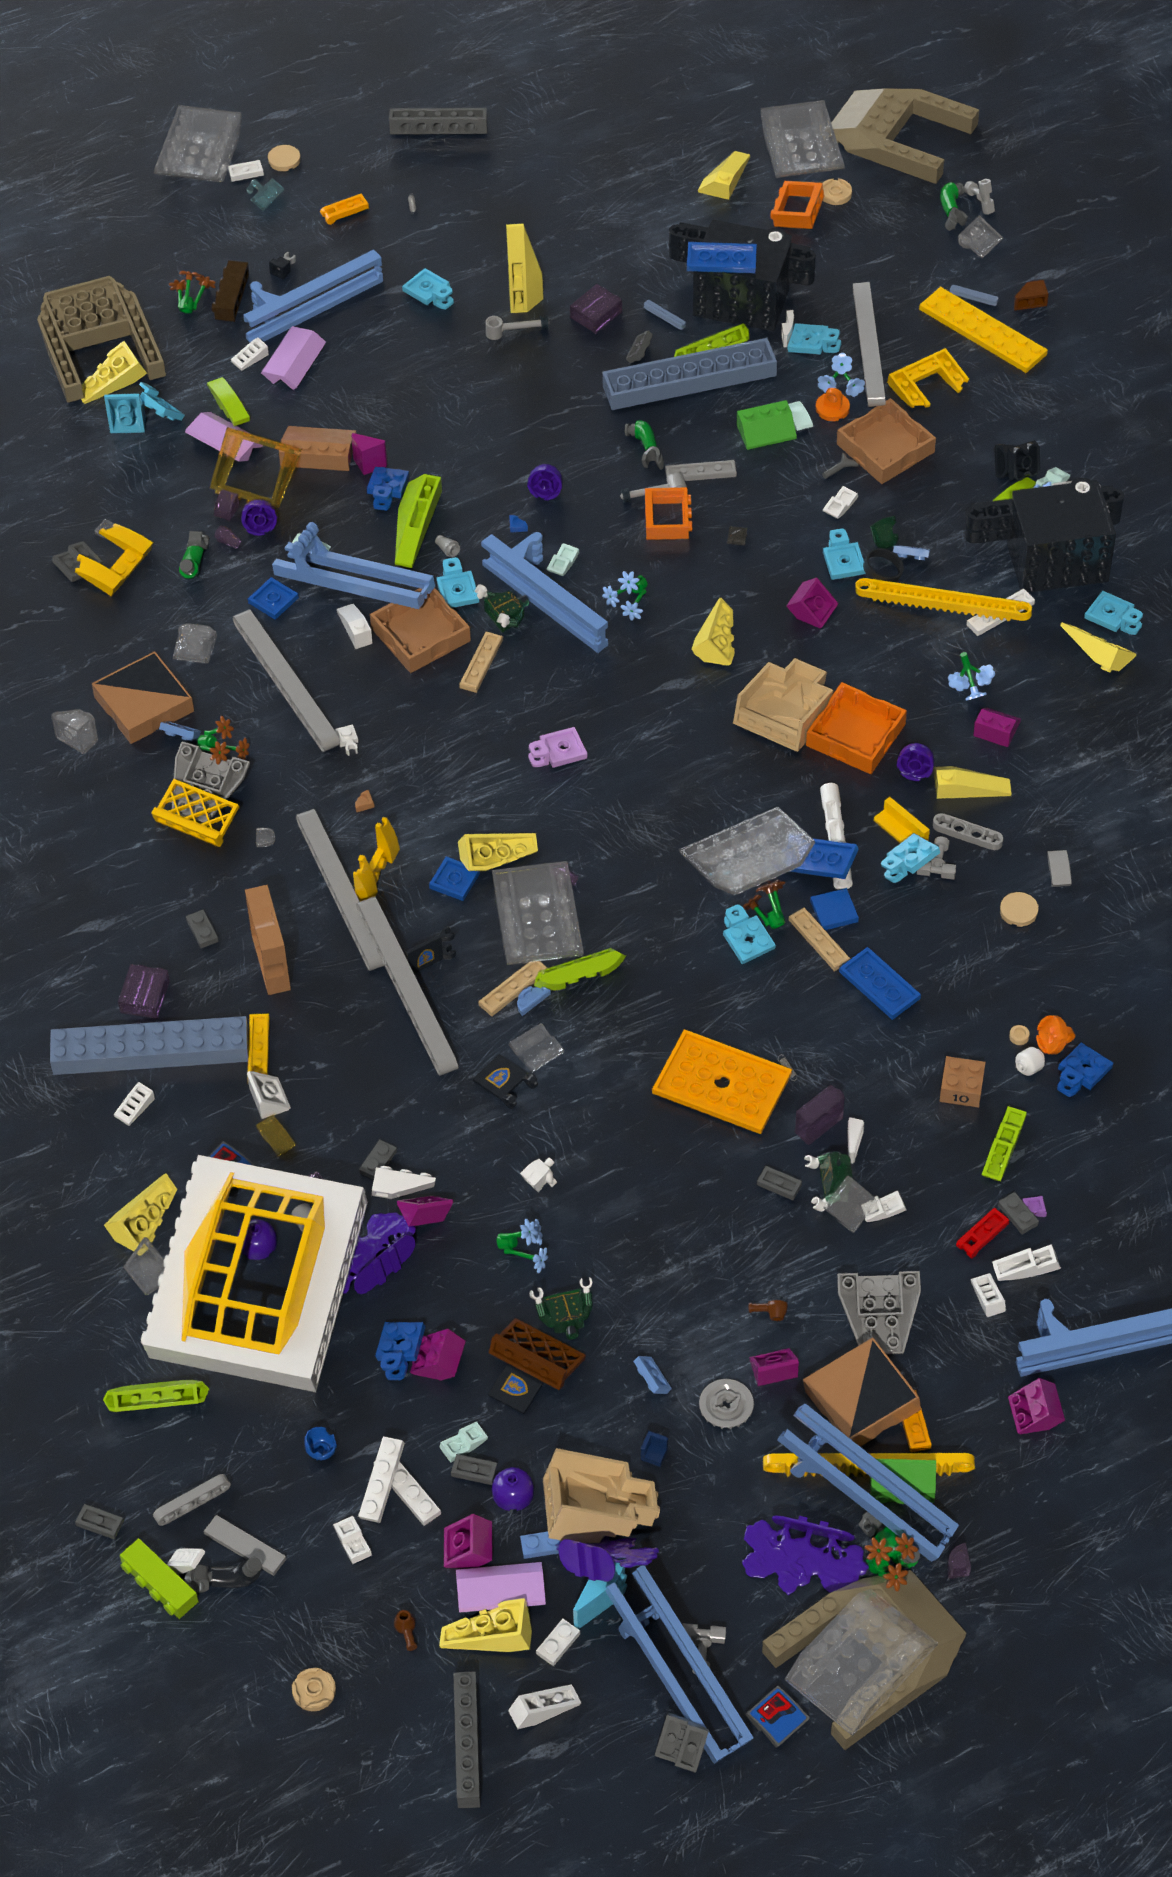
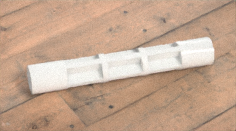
[820,783,853,890]

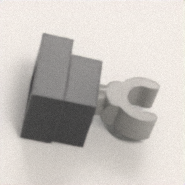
[269,252,296,279]

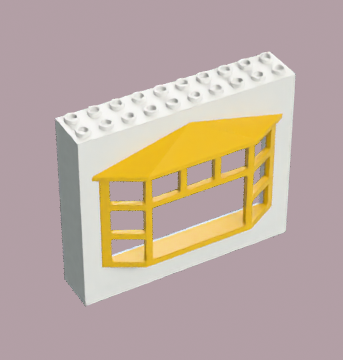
[141,1155,368,1392]

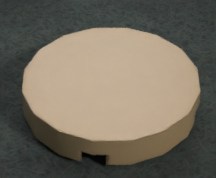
[268,145,301,171]
[823,178,852,205]
[1000,892,1038,927]
[292,1668,336,1711]

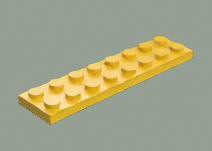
[919,287,1048,373]

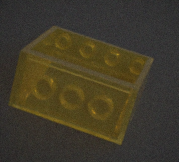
[210,427,302,508]

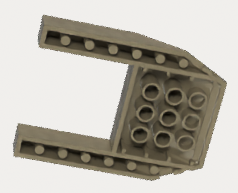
[826,89,979,184]
[37,276,166,403]
[762,1570,966,1750]

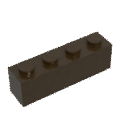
[212,260,249,322]

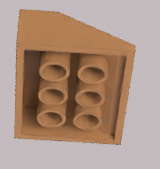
[279,426,357,471]

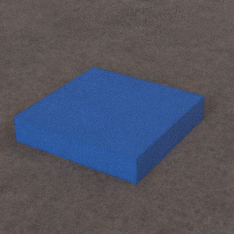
[248,577,299,620]
[429,857,480,901]
[810,888,859,930]

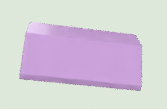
[261,326,326,390]
[185,412,264,461]
[456,1562,546,1612]

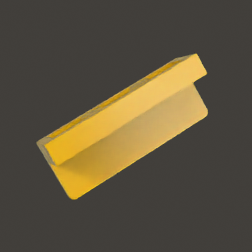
[874,797,930,843]

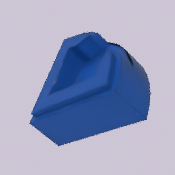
[509,515,528,532]

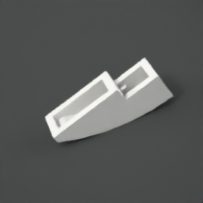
[992,1244,1061,1281]

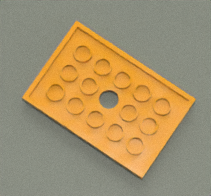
[652,1029,792,1134]

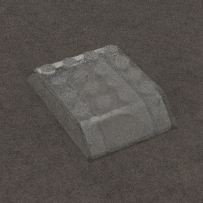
[760,100,845,178]
[154,105,242,183]
[679,807,815,895]
[492,861,584,965]
[785,1589,938,1736]

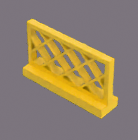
[151,779,239,847]

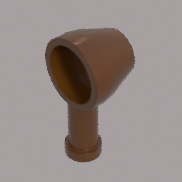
[749,1300,788,1321]
[394,1610,417,1651]

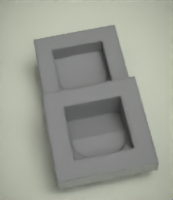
[1047,850,1072,887]

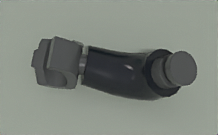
[184,1557,262,1593]

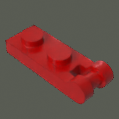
[956,1207,1009,1259]

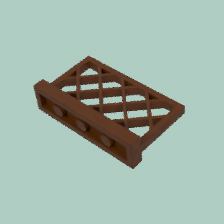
[489,1318,586,1390]

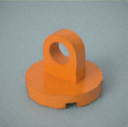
[816,388,850,421]
[1036,1015,1075,1055]

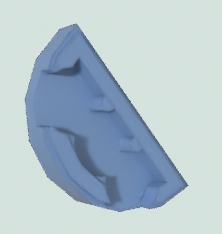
[517,986,551,1016]

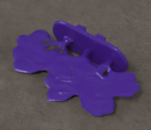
[343,1212,415,1294]
[742,1516,869,1595]
[556,1536,659,1582]

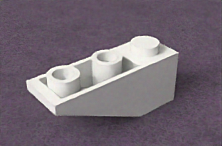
[371,1166,436,1199]

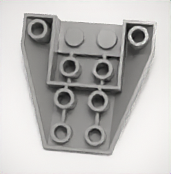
[172,741,250,823]
[837,1271,921,1354]

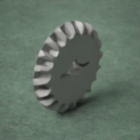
[699,1379,754,1429]

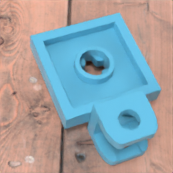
[402,268,454,310]
[787,323,841,354]
[139,382,185,421]
[823,529,866,580]
[436,557,479,608]
[1084,591,1143,635]
[881,833,940,883]
[723,904,776,964]

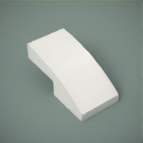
[781,310,794,347]
[823,486,858,519]
[859,1191,907,1222]
[333,1516,372,1564]

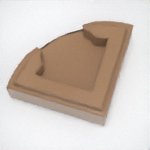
[355,790,374,812]

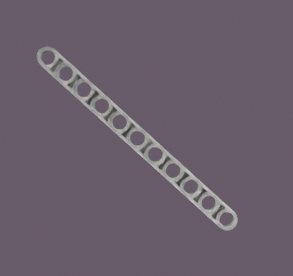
[853,282,886,407]
[233,609,340,752]
[296,809,384,971]
[356,897,458,1076]

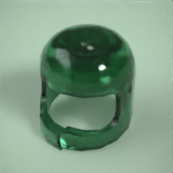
[870,516,899,549]

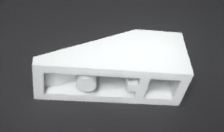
[337,604,372,649]
[508,1684,581,1729]

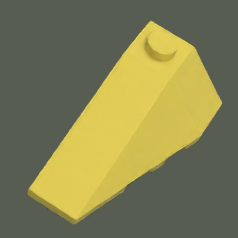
[698,151,750,200]
[81,341,147,404]
[692,598,735,666]
[1060,622,1136,672]
[934,766,1011,799]
[458,833,538,871]
[104,1174,177,1254]
[439,1598,532,1652]

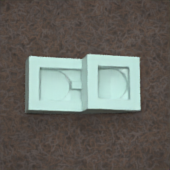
[788,401,813,431]
[1035,467,1070,487]
[547,543,579,576]
[439,1422,488,1462]

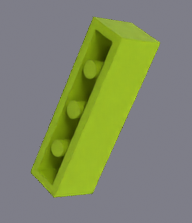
[120,1538,198,1619]

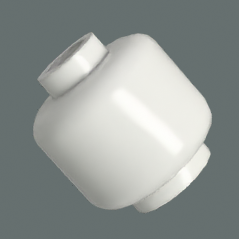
[1015,1047,1045,1076]

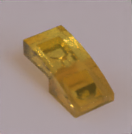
[256,1115,296,1157]

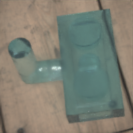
[247,178,284,211]

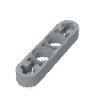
[933,813,1003,850]
[153,1474,231,1526]

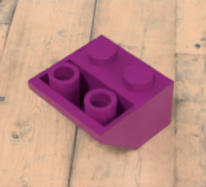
[410,1329,466,1380]
[1008,1378,1065,1434]

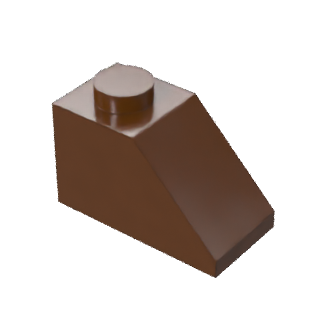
[1014,280,1049,311]

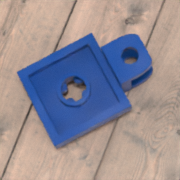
[367,467,409,511]
[1057,1042,1113,1097]
[376,1322,425,1380]

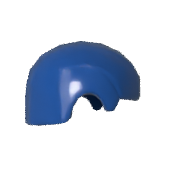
[304,1427,337,1461]

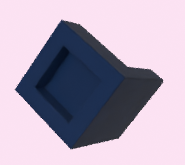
[641,1431,668,1467]

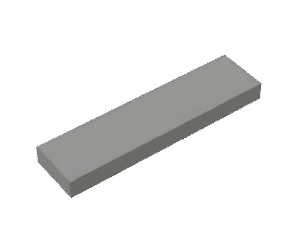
[665,460,737,481]
[204,1515,286,1576]

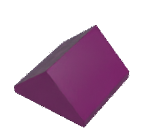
[351,433,387,475]
[397,1196,453,1227]
[749,1348,799,1386]

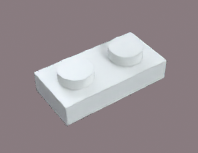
[228,160,264,182]
[536,1619,580,1666]

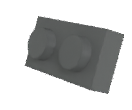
[626,330,653,363]
[186,910,218,948]
[359,1139,397,1180]
[757,1166,802,1200]
[998,1192,1039,1234]
[451,1454,498,1485]
[75,1504,124,1540]

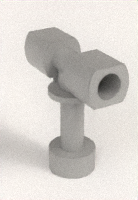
[964,179,995,214]
[917,837,956,879]
[682,1623,726,1674]

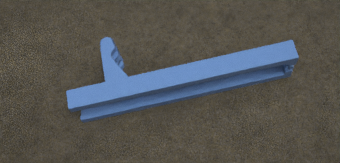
[243,250,383,342]
[272,522,435,609]
[481,532,608,653]
[1016,1298,1172,1377]
[777,1404,959,1562]
[605,1566,753,1764]

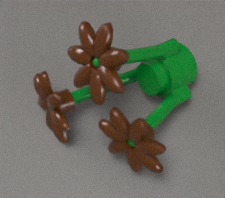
[743,879,786,929]

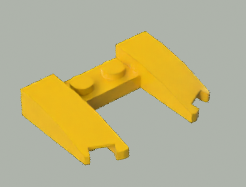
[887,348,969,408]
[75,524,153,597]
[353,817,400,902]

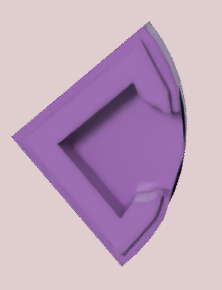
[1022,1196,1047,1217]

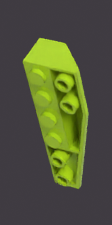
[395,474,442,568]

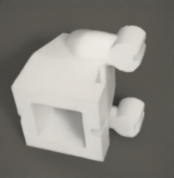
[520,1158,557,1192]

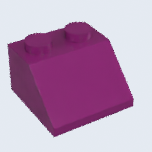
[786,578,838,628]
[974,707,1021,747]
[444,1514,492,1568]

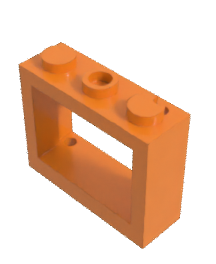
[771,181,825,229]
[645,487,692,540]

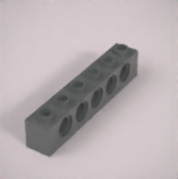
[389,108,487,134]
[454,1672,480,1808]

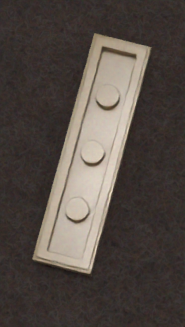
[460,632,503,693]
[789,908,850,971]
[478,958,547,1016]

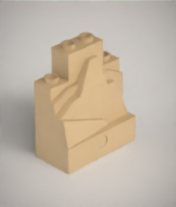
[733,658,833,752]
[543,1448,660,1543]

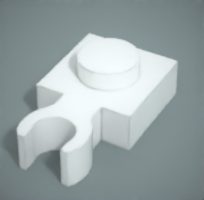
[335,724,358,756]

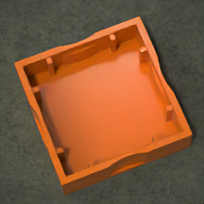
[806,682,907,774]

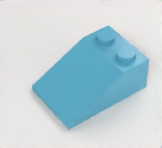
[104,394,146,433]
[573,1563,627,1630]

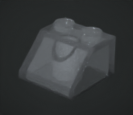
[51,709,98,754]

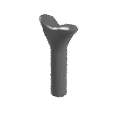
[822,453,858,479]

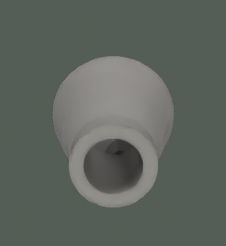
[435,535,460,557]

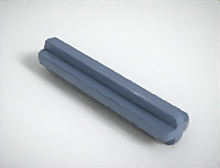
[950,284,999,306]
[644,300,686,330]

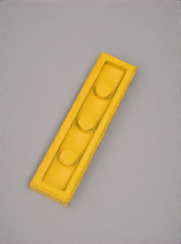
[247,1014,270,1080]

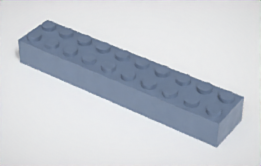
[603,338,777,410]
[50,1016,249,1075]

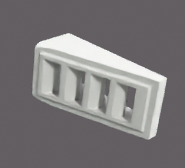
[231,337,269,371]
[114,1082,155,1126]
[848,1118,864,1164]
[971,1273,1006,1317]
[167,1548,205,1575]

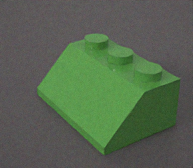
[737,400,797,450]
[870,1459,936,1504]

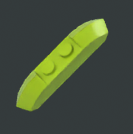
[674,323,749,357]
[534,948,626,990]
[103,1380,209,1412]

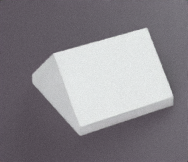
[247,1071,291,1119]

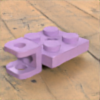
[528,727,587,768]

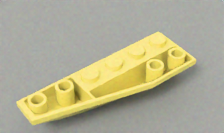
[506,224,543,313]

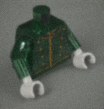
[474,584,529,633]
[804,1151,853,1212]
[529,1277,593,1340]

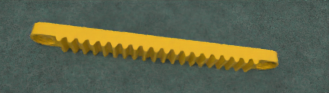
[856,578,1032,621]
[763,1453,975,1477]

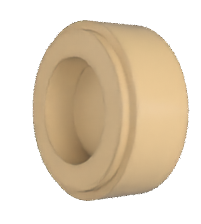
[1009,1025,1030,1045]

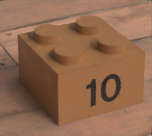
[940,1056,985,1108]

